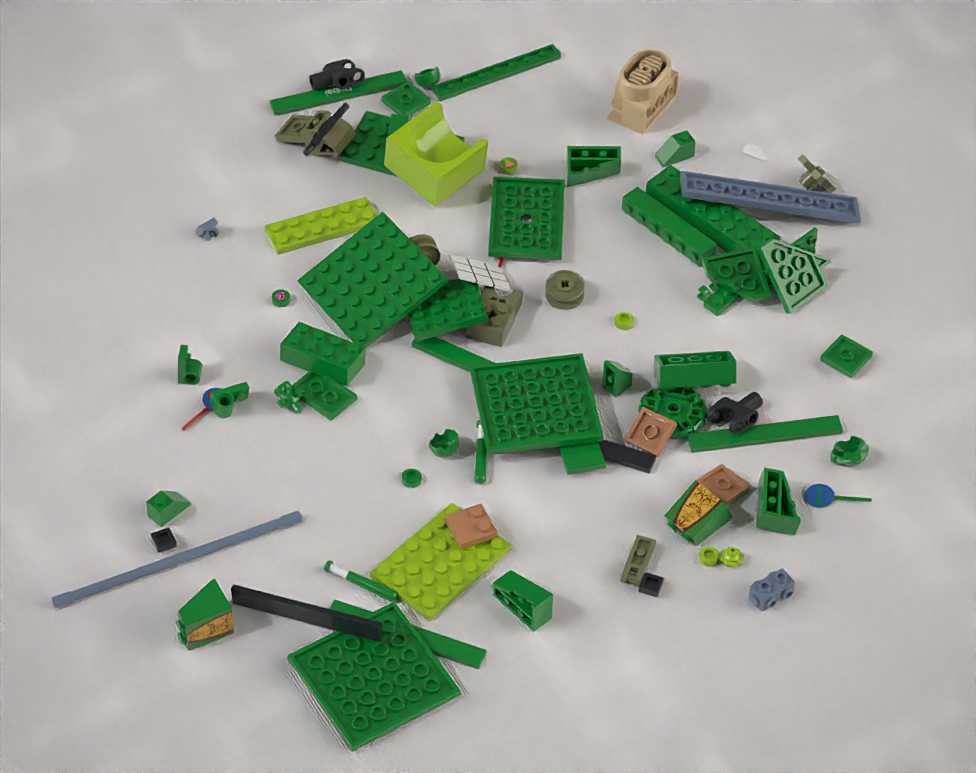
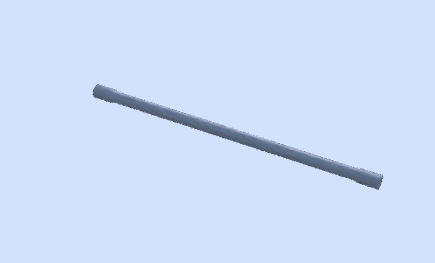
[51,510,302,609]

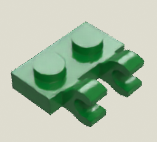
[697,280,741,316]

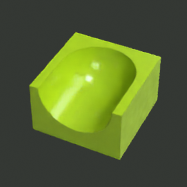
[384,101,489,207]

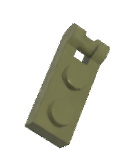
[620,535,656,587]

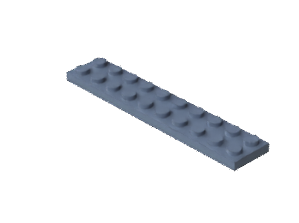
[680,171,861,224]

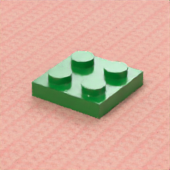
[381,81,431,117]
[820,334,873,379]

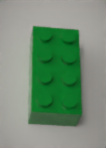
[280,322,366,386]
[654,351,736,390]

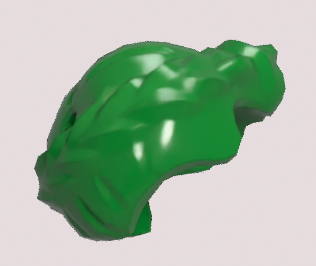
[830,436,869,466]

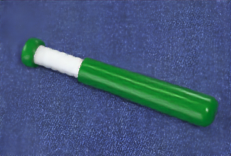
[474,420,486,484]
[324,560,398,602]

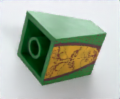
[664,480,733,546]
[176,579,234,651]

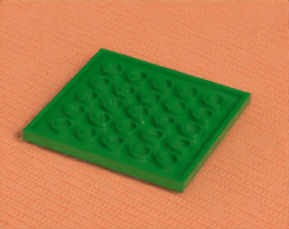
[297,211,448,348]
[469,353,603,455]
[287,602,461,752]

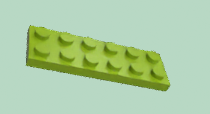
[264,197,377,255]

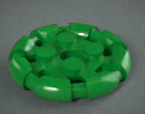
[638,386,708,439]

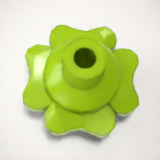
[720,547,744,567]

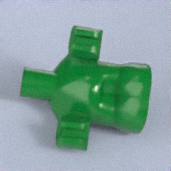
[274,381,305,414]

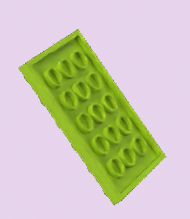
[370,503,511,622]

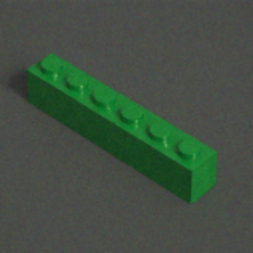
[621,186,717,267]

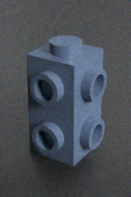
[749,568,795,612]

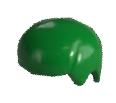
[414,67,441,88]
[429,429,459,457]

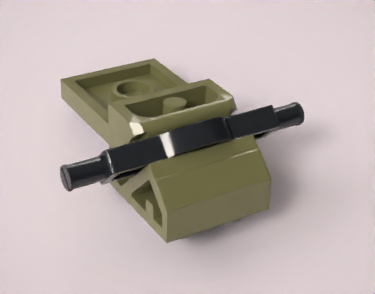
[275,103,356,157]

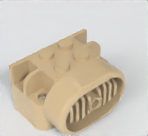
[607,49,680,134]

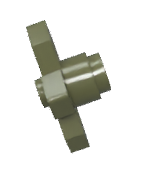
[798,154,836,193]

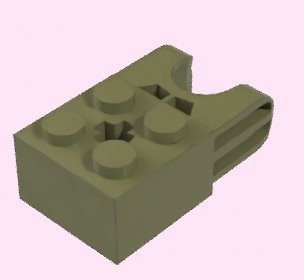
[466,285,523,347]

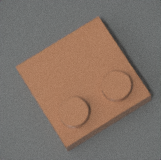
[624,407,677,458]
[696,464,751,506]
[445,503,498,549]

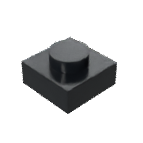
[150,527,177,553]
[638,572,664,598]

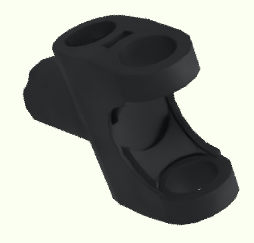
[309,59,365,90]
[707,392,763,435]

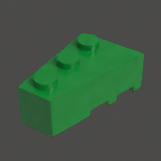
[566,146,621,187]
[756,467,801,535]
[492,570,553,632]

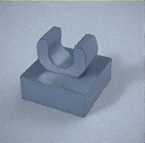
[195,217,219,241]

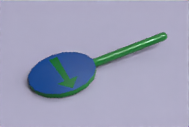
[805,484,872,508]

